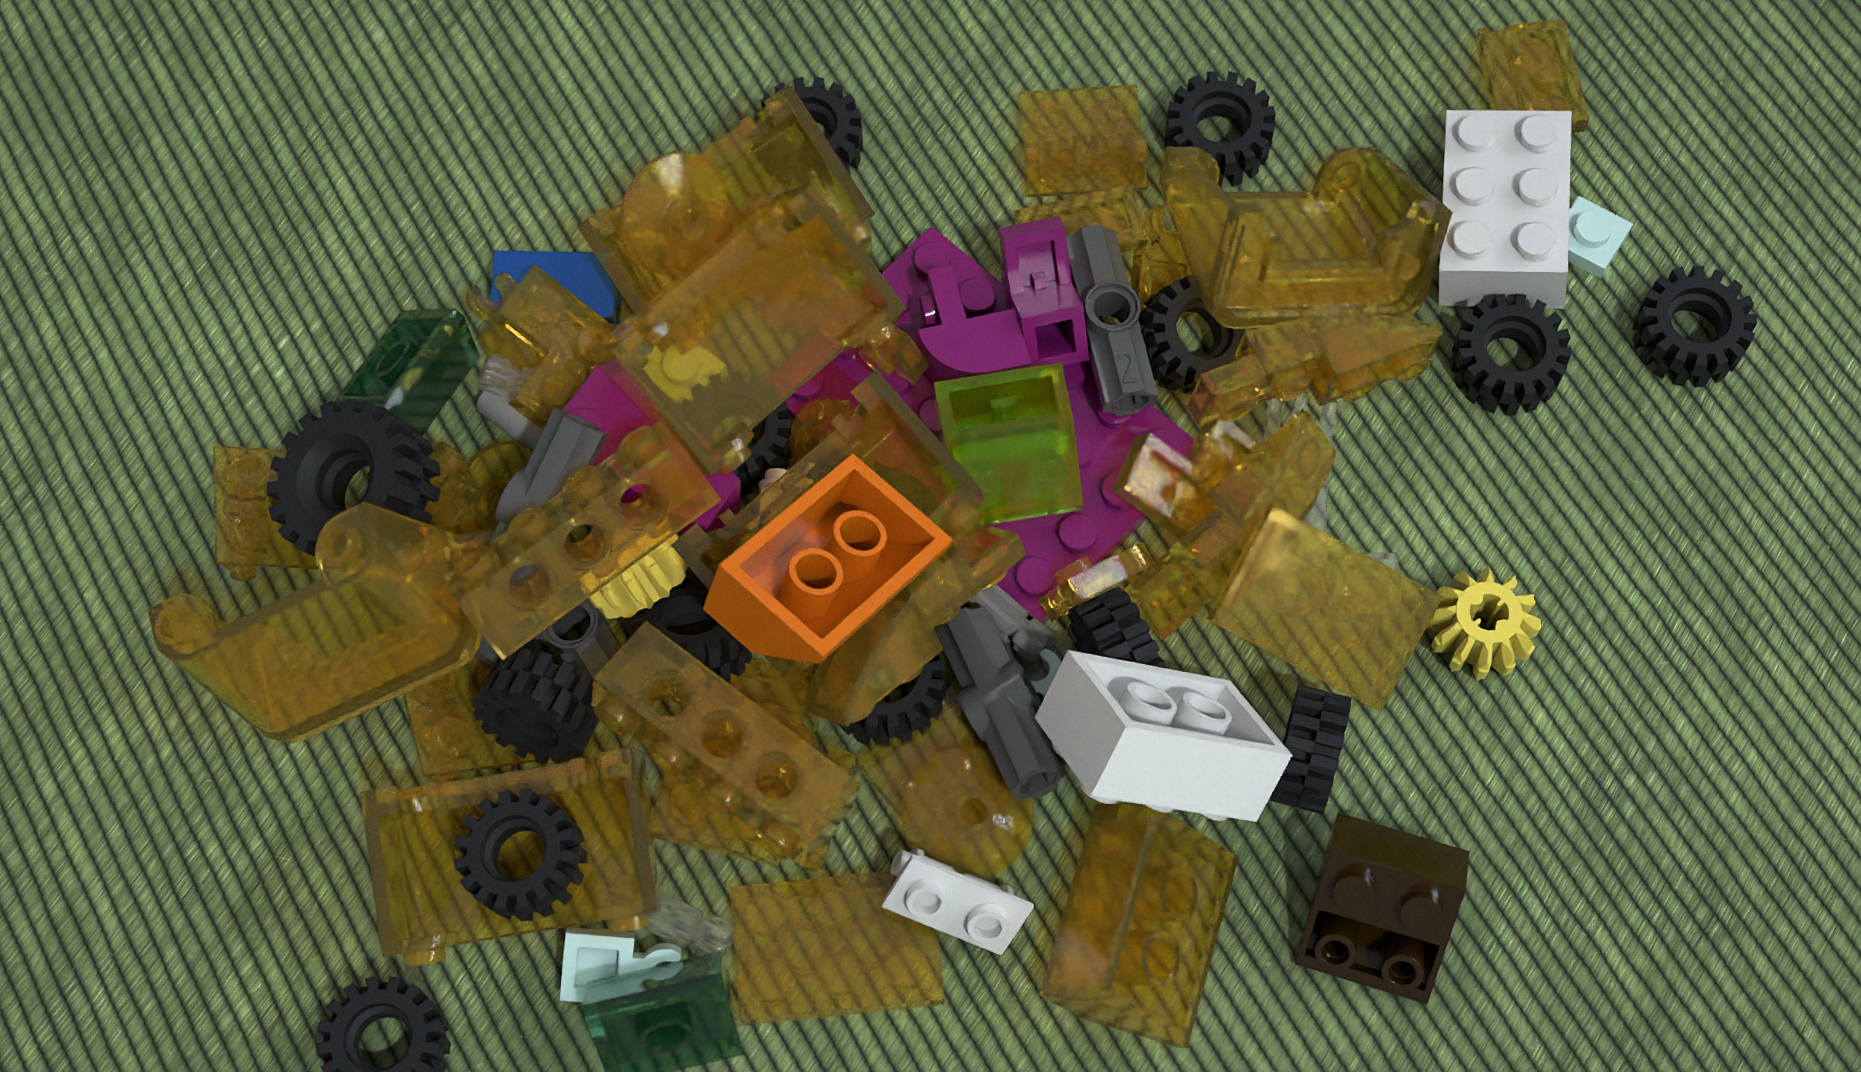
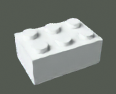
[1439,110,1572,309]
[1035,650,1292,822]

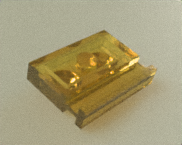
[1475,19,1589,133]

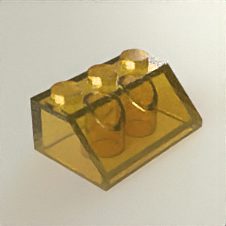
[1039,804,1239,1049]

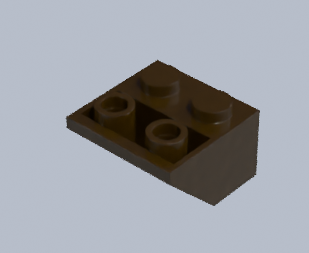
[1295,812,1469,1004]

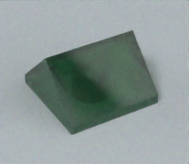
[334,308,480,437]
[583,951,744,1072]

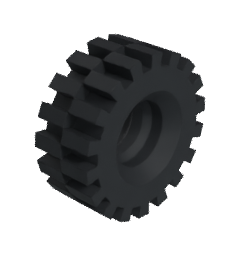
[267,399,441,571]

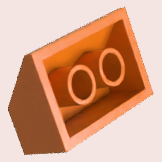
[703,453,953,664]

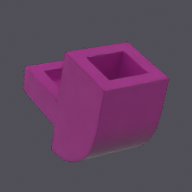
[998,216,1090,373]
[917,265,1031,401]

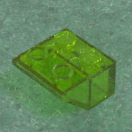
[934,362,1084,530]

